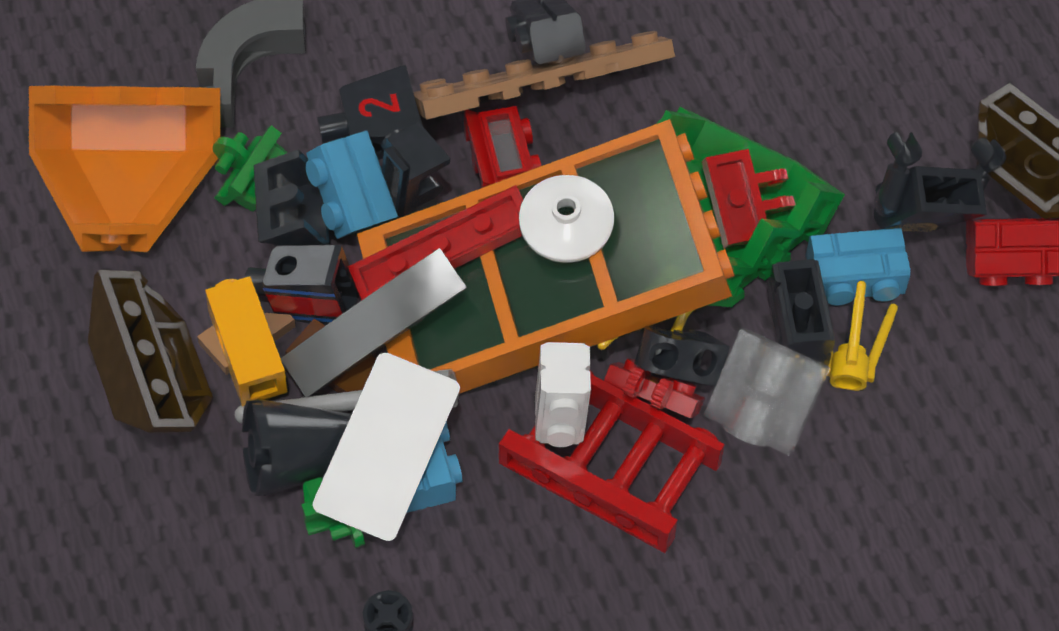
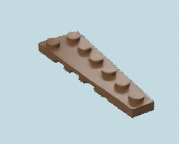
[413,31,675,119]

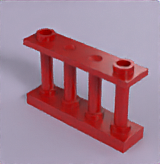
[499,370,725,553]

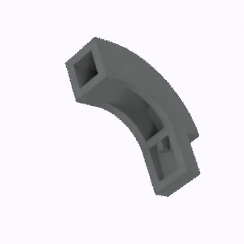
[196,0,306,128]

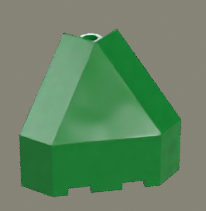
[637,107,845,307]

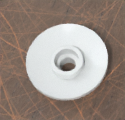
[519,175,614,263]

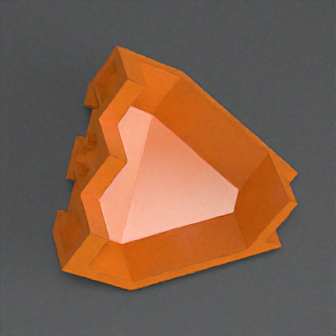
[29,86,220,252]

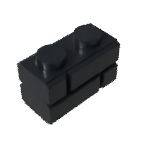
[505,0,586,64]
[767,259,835,371]

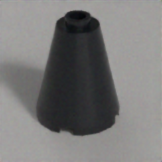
[242,399,352,496]

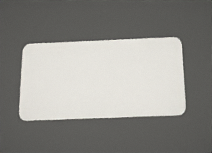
[313,353,460,541]

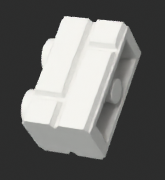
[535,342,591,447]

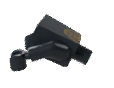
[874,132,1006,232]

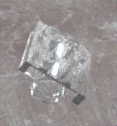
[704,328,830,456]

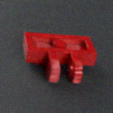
[701,149,795,249]
[604,358,705,418]

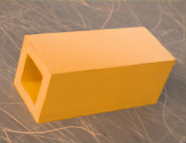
[205,276,287,406]

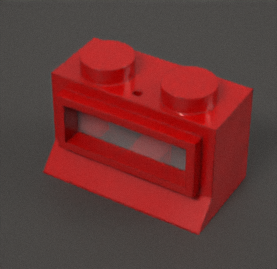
[464,106,541,188]

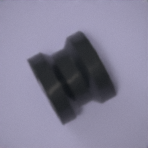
[363,590,414,631]

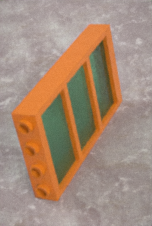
[357,119,735,394]

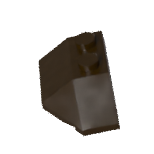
[977,83,1059,219]
[88,270,213,433]

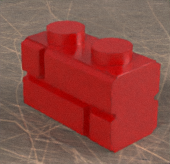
[966,218,1059,286]

